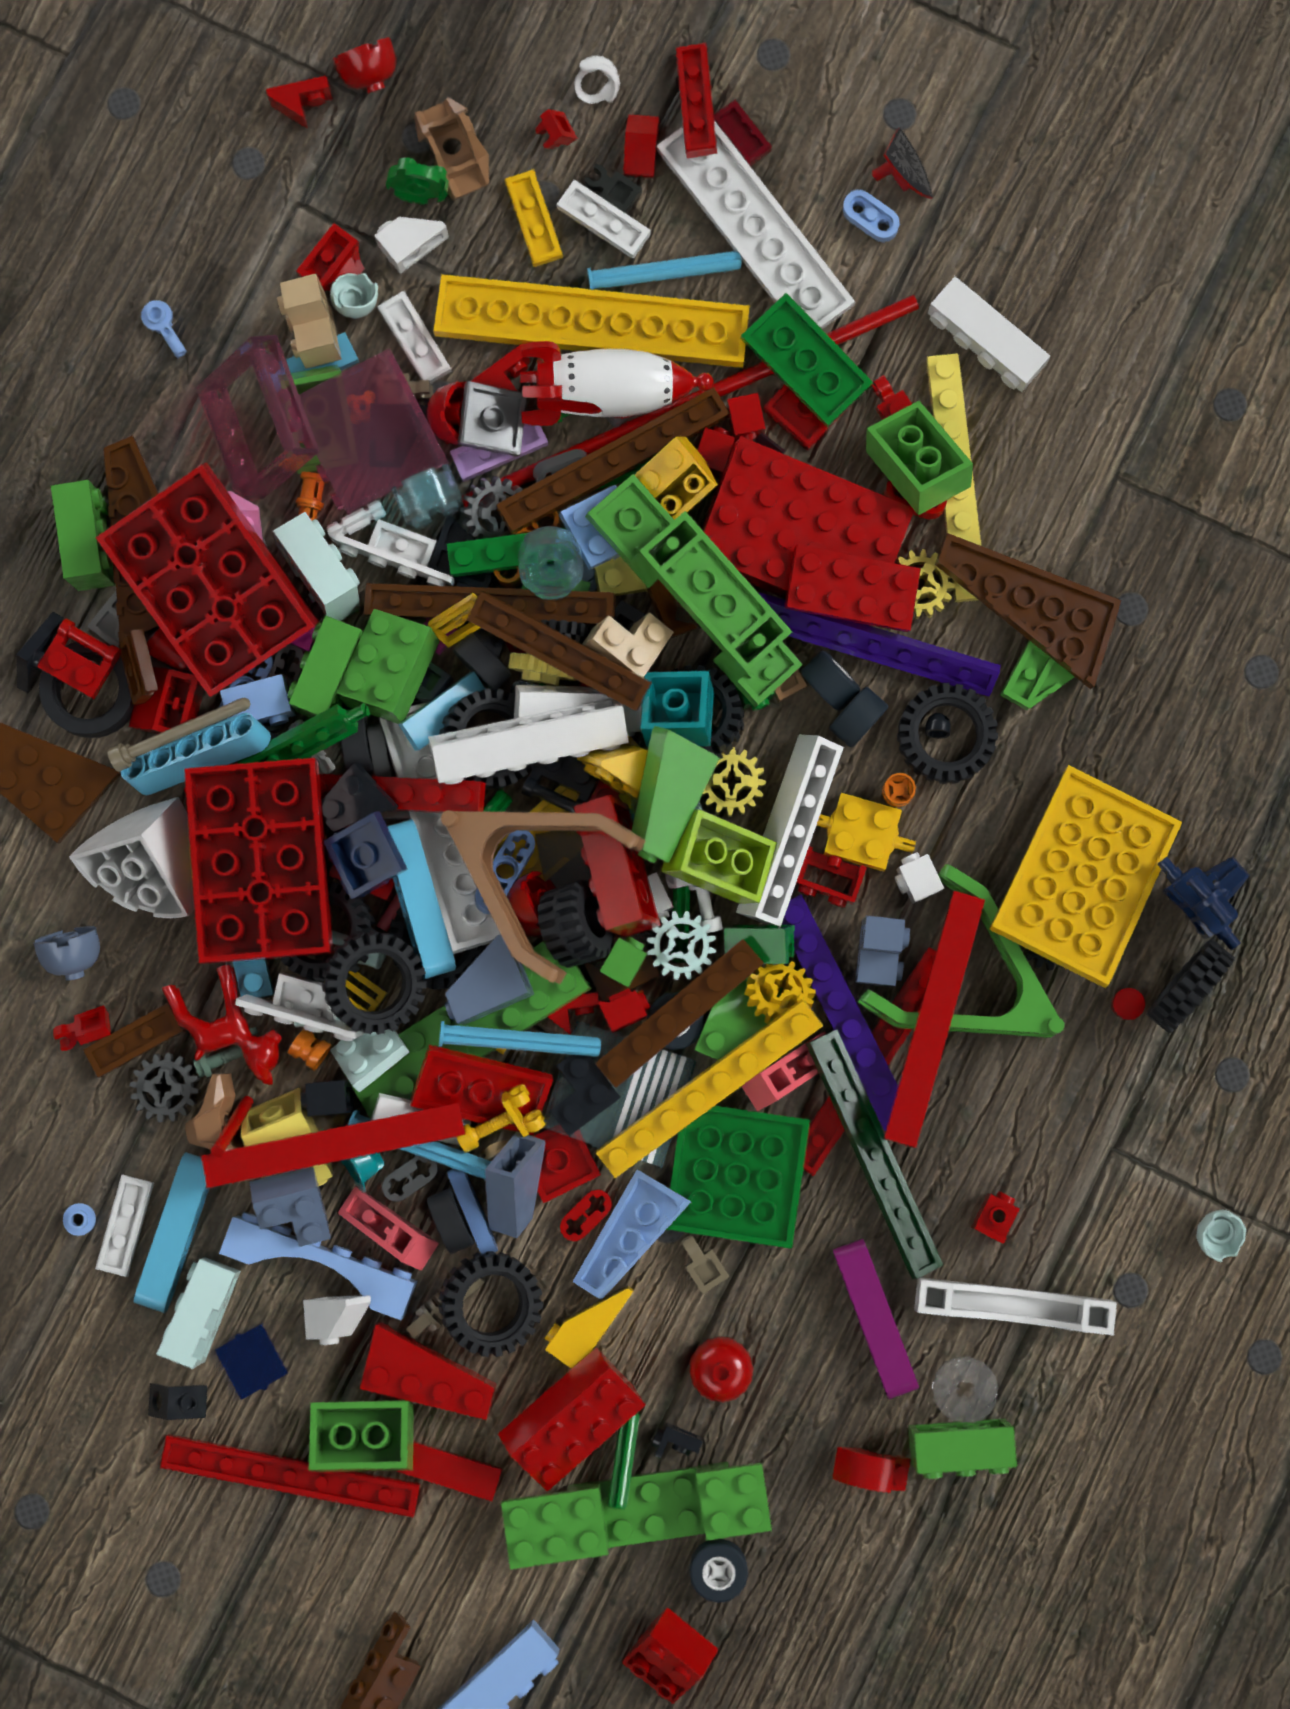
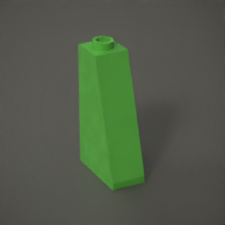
[632,726,720,864]

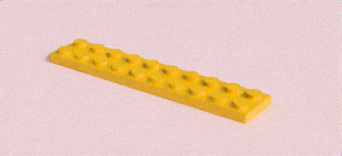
[434,274,750,368]

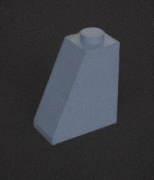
[445,934,535,1025]
[485,1132,545,1238]

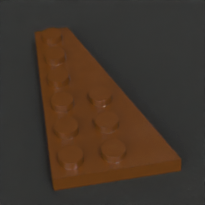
[104,435,160,643]
[935,533,1122,689]
[0,722,121,844]

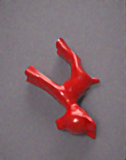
[161,964,282,1085]

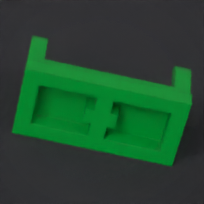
[724,924,795,964]

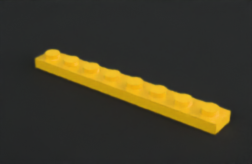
[596,998,823,1178]

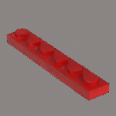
[319,774,486,813]

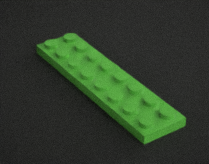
[342,942,591,1119]

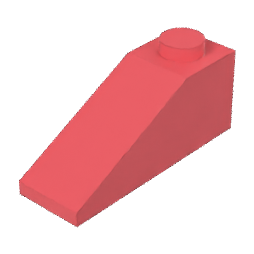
[742,1031,826,1112]
[338,1186,439,1271]

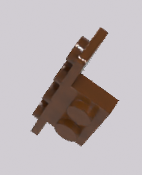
[339,1612,421,1709]

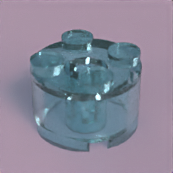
[391,464,464,529]
[518,526,583,600]

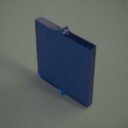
[215,1324,289,1400]

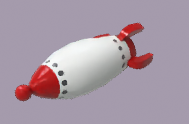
[520,341,714,426]

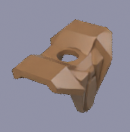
[414,98,489,200]
[185,1073,245,1151]

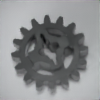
[461,476,522,539]
[129,1053,201,1123]

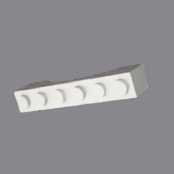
[914,1277,1117,1335]

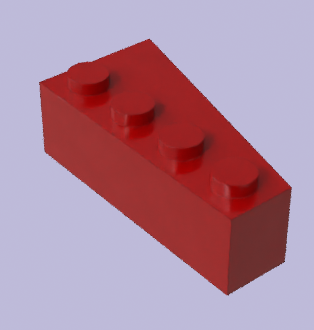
[360,1321,497,1420]

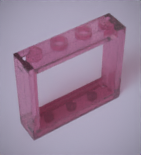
[196,335,320,501]

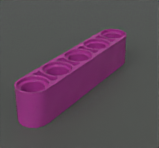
[833,1238,919,1400]

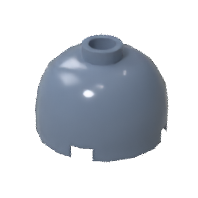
[34,926,100,980]

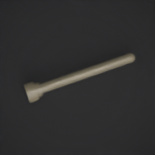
[107,698,250,772]

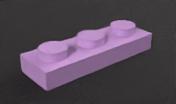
[450,424,548,482]

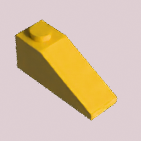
[544,1286,634,1369]

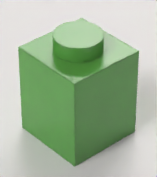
[600,936,647,988]

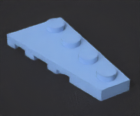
[573,1170,691,1299]

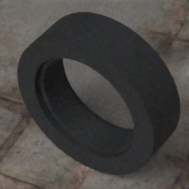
[39,642,134,738]

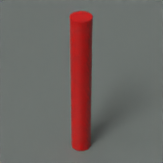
[211,1096,254,1157]

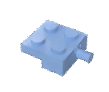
[559,485,620,570]

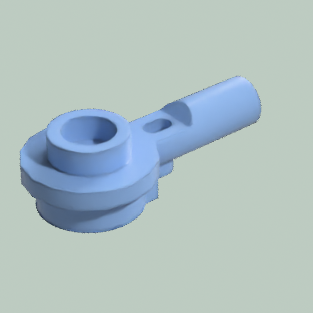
[141,300,187,358]

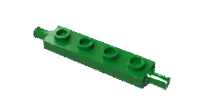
[238,703,370,764]

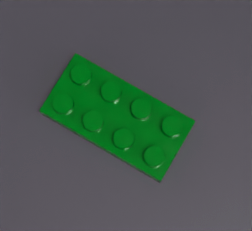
[741,293,873,428]

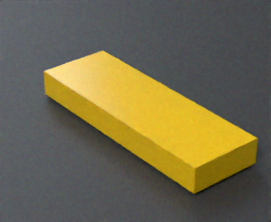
[505,169,563,267]

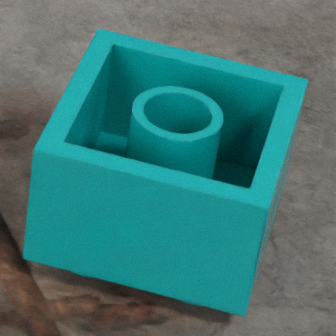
[641,671,714,747]

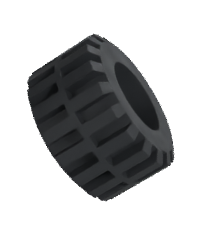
[538,880,614,968]

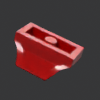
[296,223,365,291]

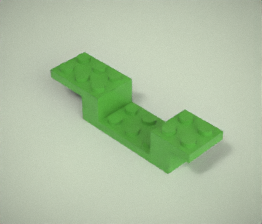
[585,474,803,707]
[501,1461,772,1569]

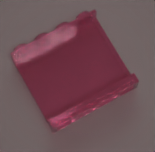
[286,348,448,514]

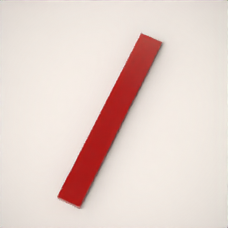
[883,890,985,1149]
[804,947,936,1176]
[201,1103,465,1188]
[160,1434,421,1517]

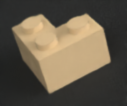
[277,274,342,369]
[582,612,674,677]

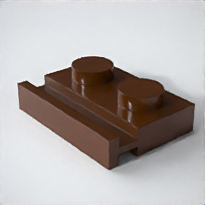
[118,629,158,705]

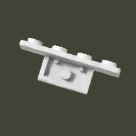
[333,519,455,586]
[235,972,364,1041]

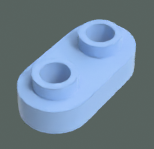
[843,190,900,242]

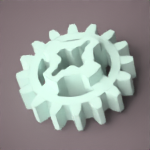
[647,911,716,980]

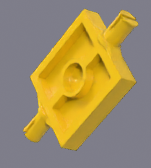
[816,793,916,872]

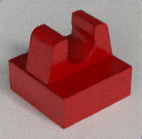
[535,109,578,149]

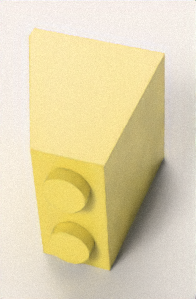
[241,1087,333,1186]

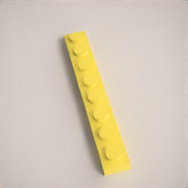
[926,353,981,603]

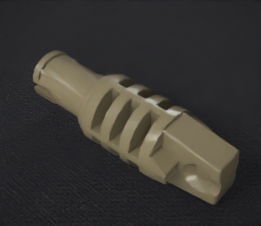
[406,1278,485,1339]

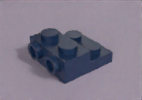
[323,811,408,899]

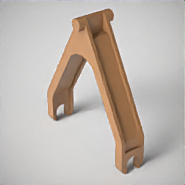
[441,810,646,984]

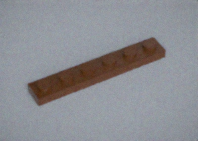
[467,591,652,711]
[595,939,764,1088]

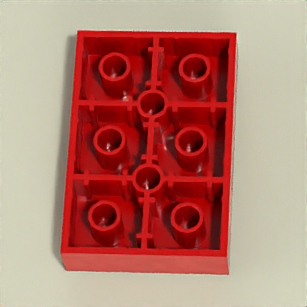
[702,436,914,626]
[95,462,319,697]
[184,758,333,964]

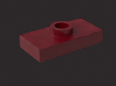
[714,100,772,166]

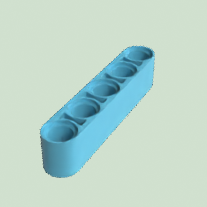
[121,713,271,796]
[387,819,456,980]
[134,1152,210,1313]

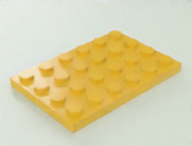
[989,765,1182,988]

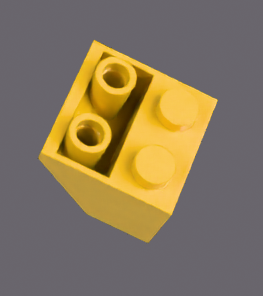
[635,437,718,520]
[577,744,648,799]

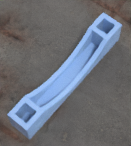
[219,1212,418,1320]

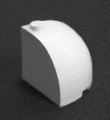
[69,797,195,918]

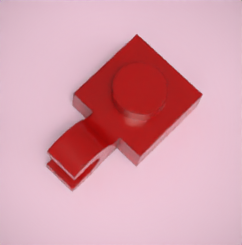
[871,375,912,420]
[53,1005,111,1051]

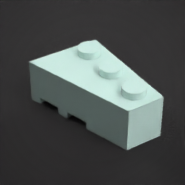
[273,512,360,621]
[156,1257,241,1369]

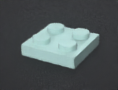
[330,1029,410,1092]

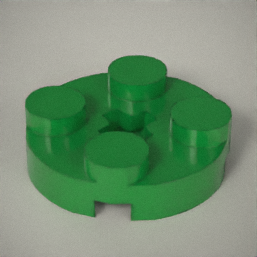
[386,157,449,204]

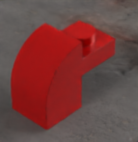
[832,1446,911,1493]

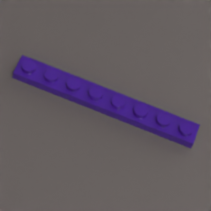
[759,592,1000,697]
[781,894,898,1132]

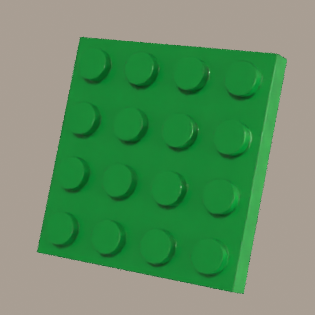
[666,1106,810,1249]

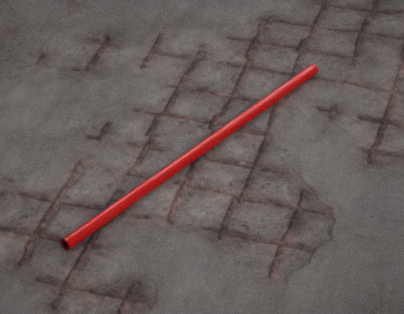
[460,295,919,507]

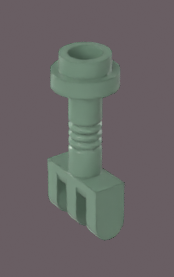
[193,1027,258,1078]

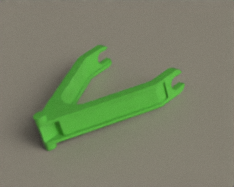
[858,864,1065,1038]

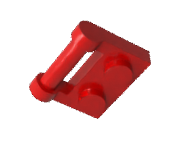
[37,618,121,699]

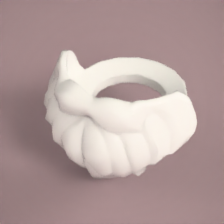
[574,55,620,103]

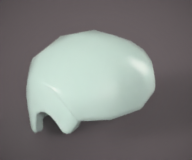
[330,273,378,319]
[1196,1210,1246,1262]

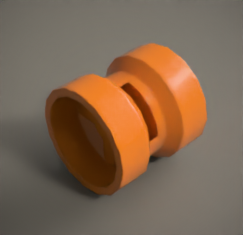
[881,773,916,808]
[287,1029,332,1071]

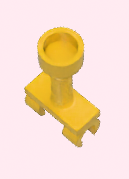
[457,1085,545,1153]

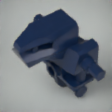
[1157,856,1250,950]

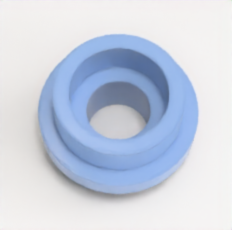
[63,1203,96,1236]

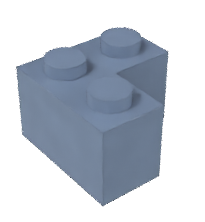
[855,916,910,987]
[249,1166,331,1247]

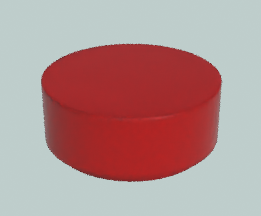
[1111,988,1145,1020]

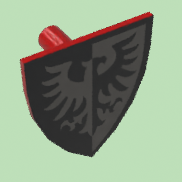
[872,127,933,199]

